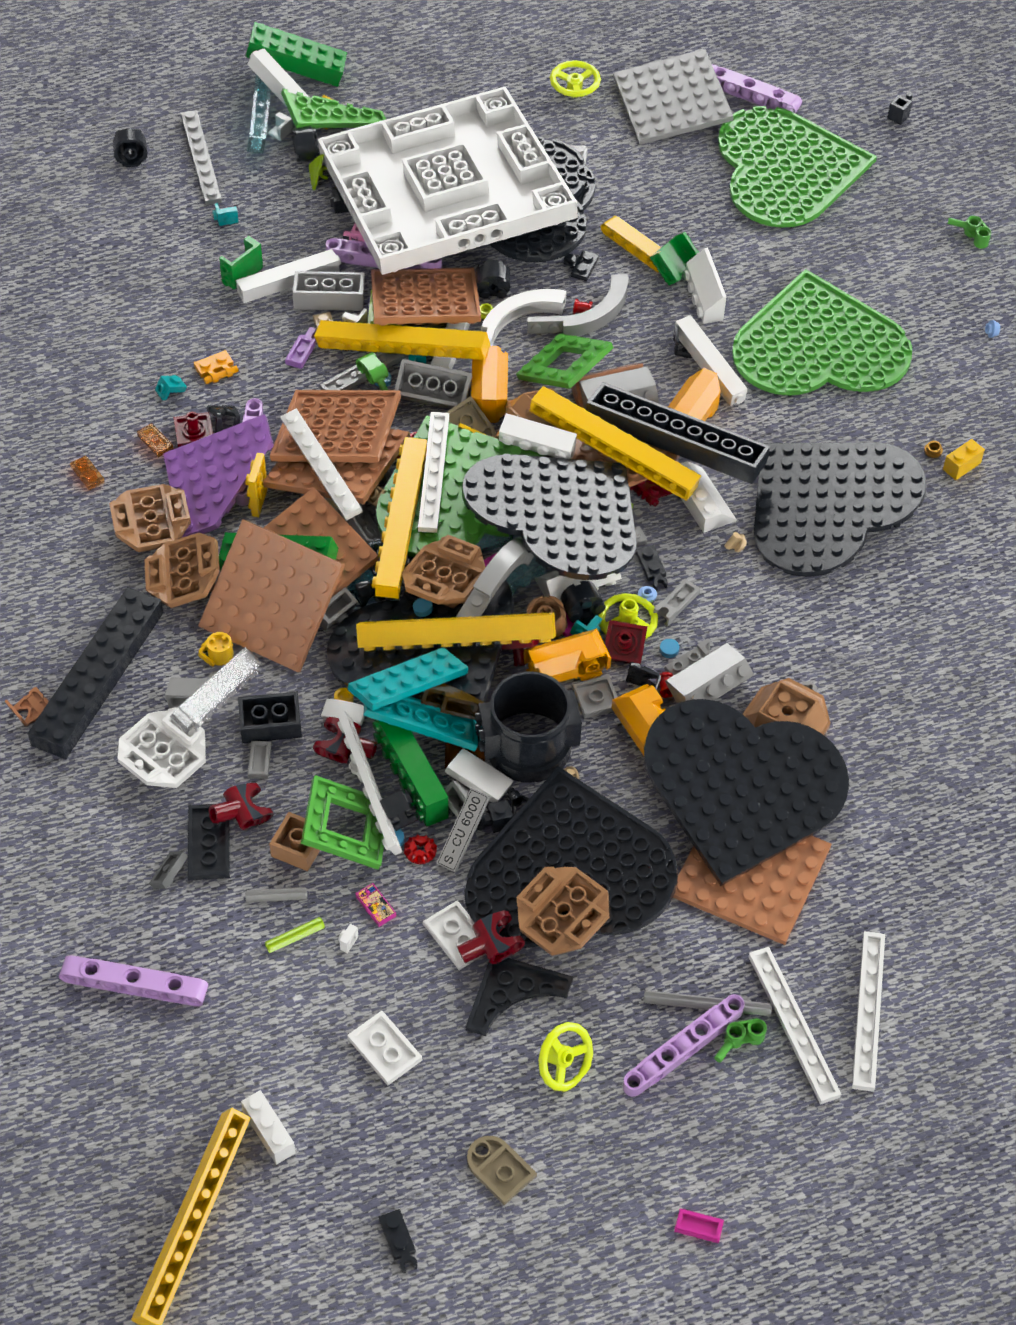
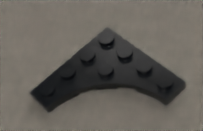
[465,958,573,1036]

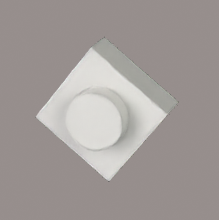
[338,924,358,953]

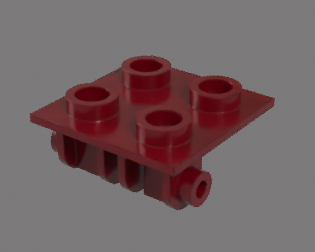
[629,479,673,507]

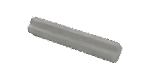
[245,887,308,903]

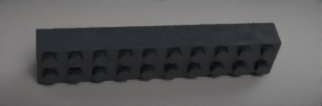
[586,382,770,484]
[28,587,164,760]

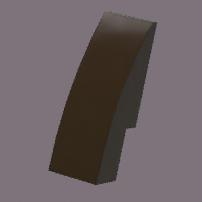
[421,683,484,720]

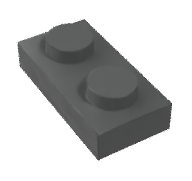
[149,851,188,889]

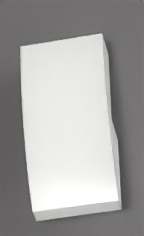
[321,699,365,726]

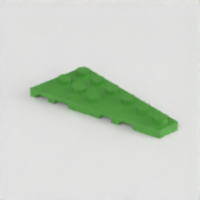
[281,88,386,128]

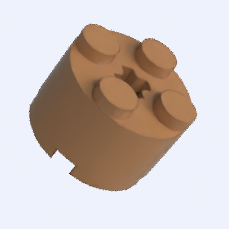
[526,596,568,641]

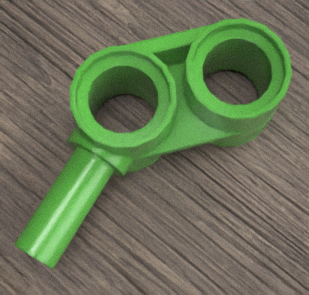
[948,215,991,249]
[356,352,389,390]
[714,1019,767,1063]

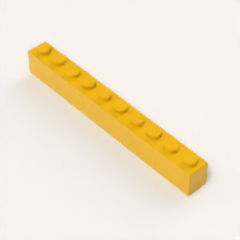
[314,320,490,360]
[529,386,701,501]
[372,437,427,599]
[356,612,556,651]
[131,1108,251,1325]

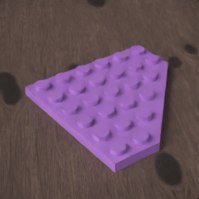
[163,414,274,538]

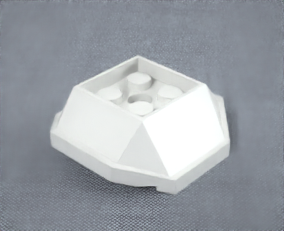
[117,707,206,788]

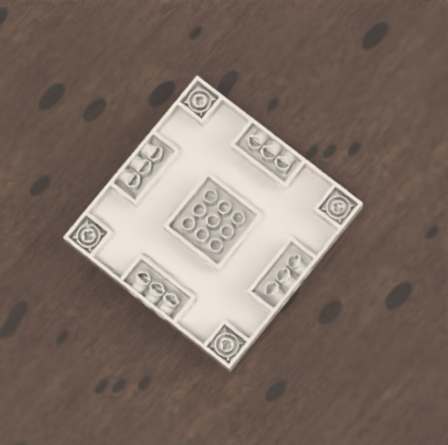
[318,87,578,275]

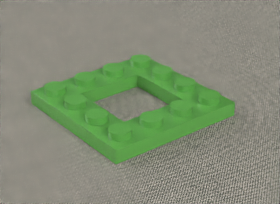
[516,334,614,389]
[301,775,384,870]

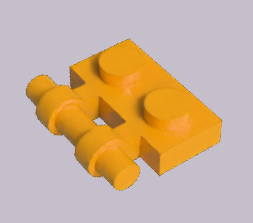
[193,350,239,384]

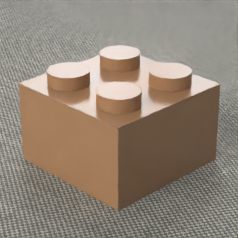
[269,812,320,872]

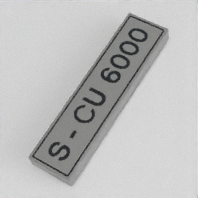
[437,788,491,872]

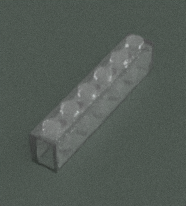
[170,647,262,733]

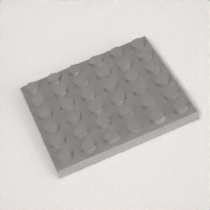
[613,49,733,145]

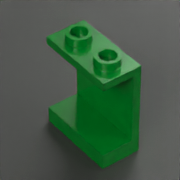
[649,231,699,285]
[219,235,263,290]

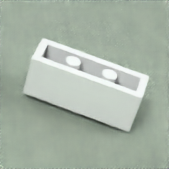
[241,1090,296,1165]

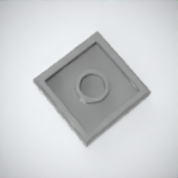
[572,675,618,719]

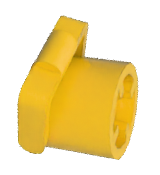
[198,632,234,667]

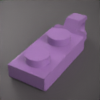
[285,327,316,369]

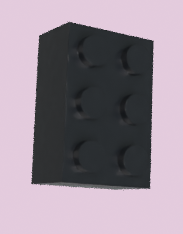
[238,691,302,743]

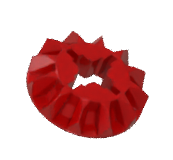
[404,833,437,864]

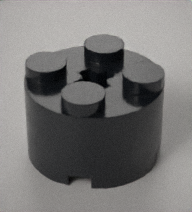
[291,126,320,162]
[113,128,148,168]
[476,260,511,299]
[560,581,606,626]

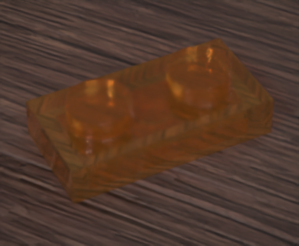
[137,423,173,458]
[70,455,105,490]

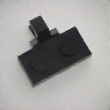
[563,250,599,282]

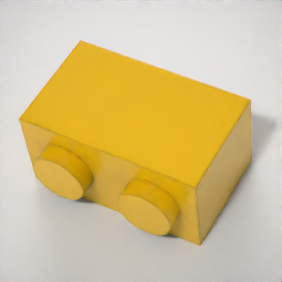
[943,439,985,480]

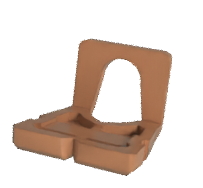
[5,687,49,726]

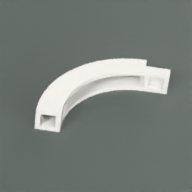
[481,289,567,346]

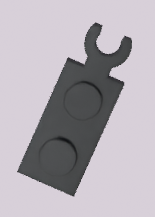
[636,544,668,591]
[378,1209,418,1274]

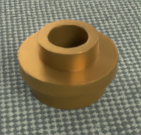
[924,441,943,458]

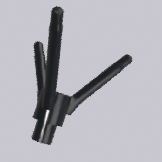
[507,787,529,816]

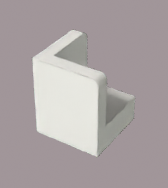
[268,112,293,141]
[342,308,368,323]

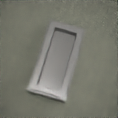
[247,741,272,779]

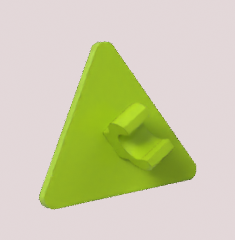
[309,154,328,190]

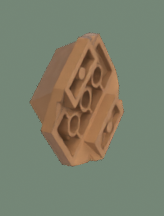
[109,484,191,552]
[144,533,220,608]
[402,535,486,609]
[743,678,830,735]
[517,867,610,956]

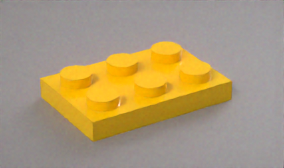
[245,453,268,517]

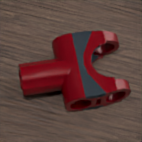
[313,717,377,764]
[209,783,274,830]
[457,911,525,964]

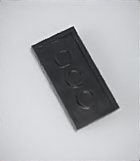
[187,804,230,880]

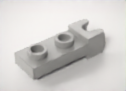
[653,579,700,626]
[665,639,715,675]

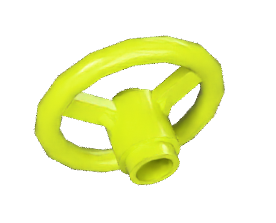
[549,60,601,98]
[598,593,658,639]
[538,1022,593,1092]

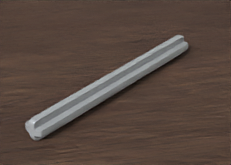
[644,990,772,1016]

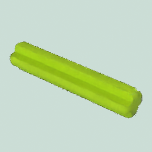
[265,917,325,953]

